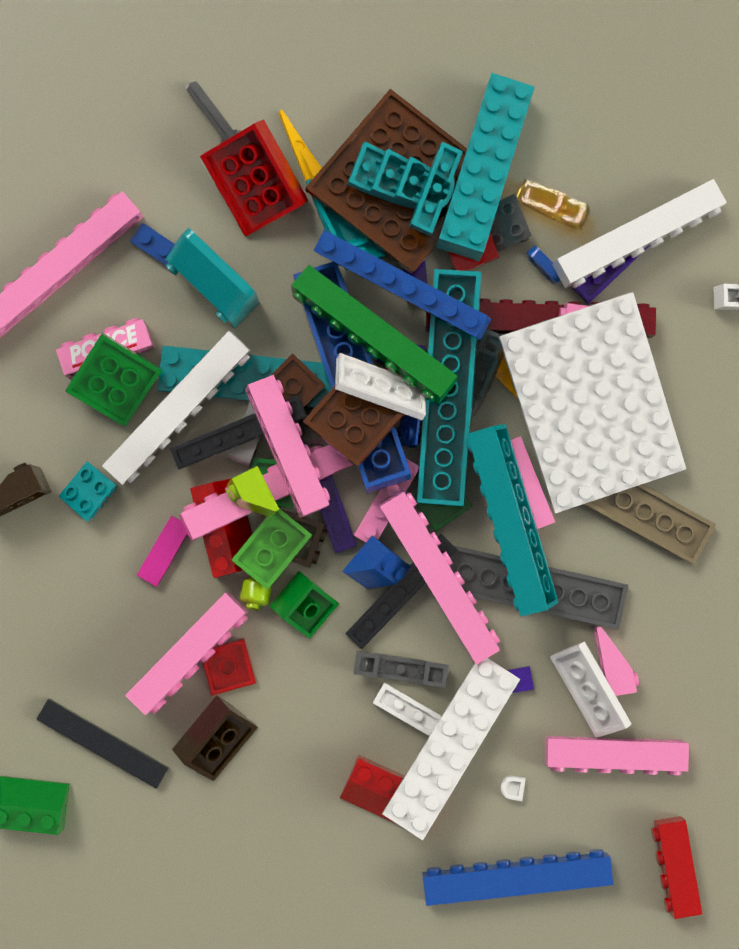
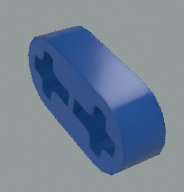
[526,246,560,285]

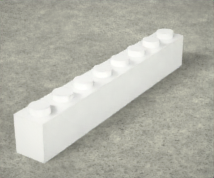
[552,179,727,289]
[102,331,251,485]

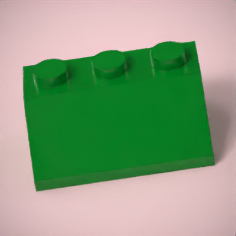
[0,776,70,835]

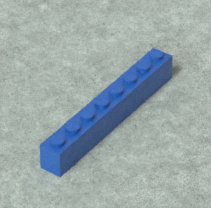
[313,230,491,340]
[422,849,614,906]

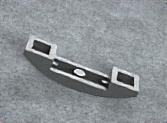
[471,329,504,419]
[353,651,449,688]

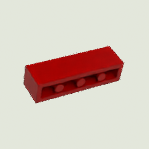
[651,816,703,919]

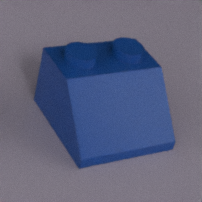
[343,535,411,589]

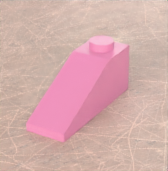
[593,626,639,696]

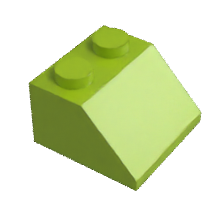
[226,466,279,517]

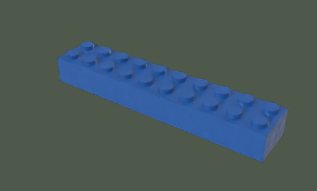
[293,262,411,494]

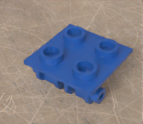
[397,414,422,448]

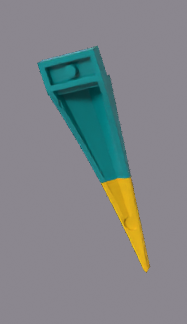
[279,110,386,271]

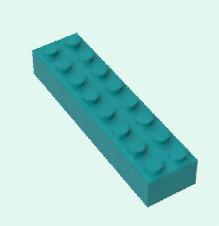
[436,72,535,261]
[467,424,559,617]

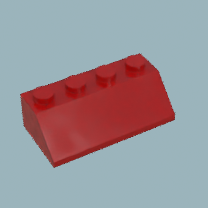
[190,478,252,578]
[340,755,405,823]

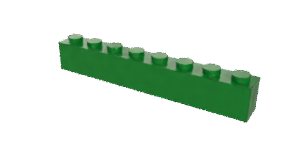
[291,265,458,404]

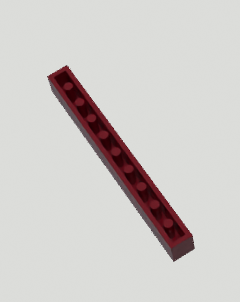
[425,299,656,338]

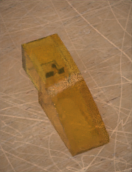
[517,179,590,231]

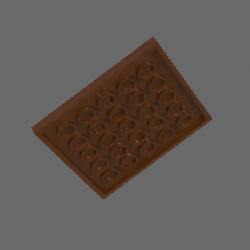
[305,89,467,275]

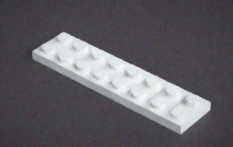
[382,658,520,841]

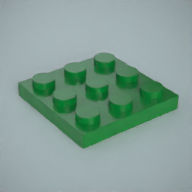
[65,332,162,427]

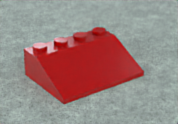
[200,119,309,237]

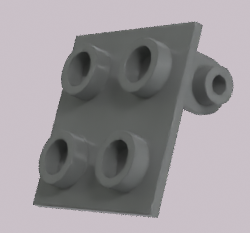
[490,193,532,252]

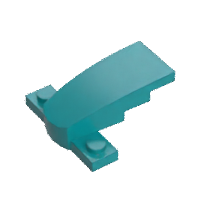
[347,141,463,236]

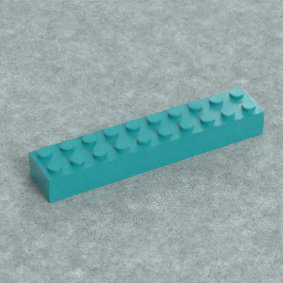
[417,269,482,506]

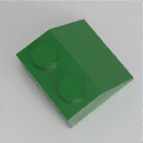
[270,571,339,639]

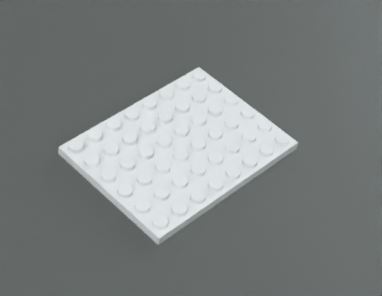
[498,292,686,513]

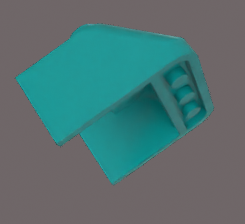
[165,228,260,329]

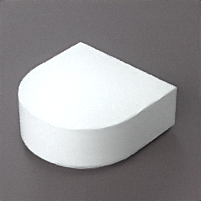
[500,775,526,801]

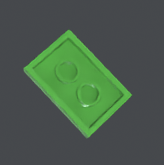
[232,508,312,590]

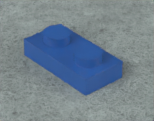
[130,222,175,266]

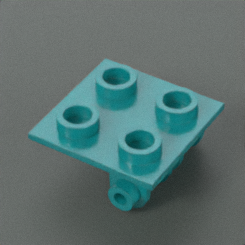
[59,461,118,522]

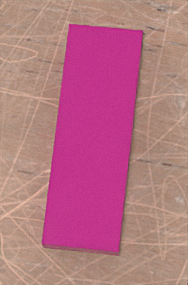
[137,515,188,587]

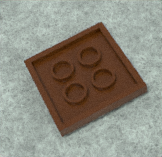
[303,386,404,468]

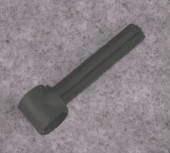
[186,81,240,142]

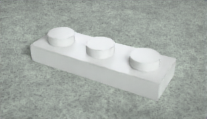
[373,682,442,736]

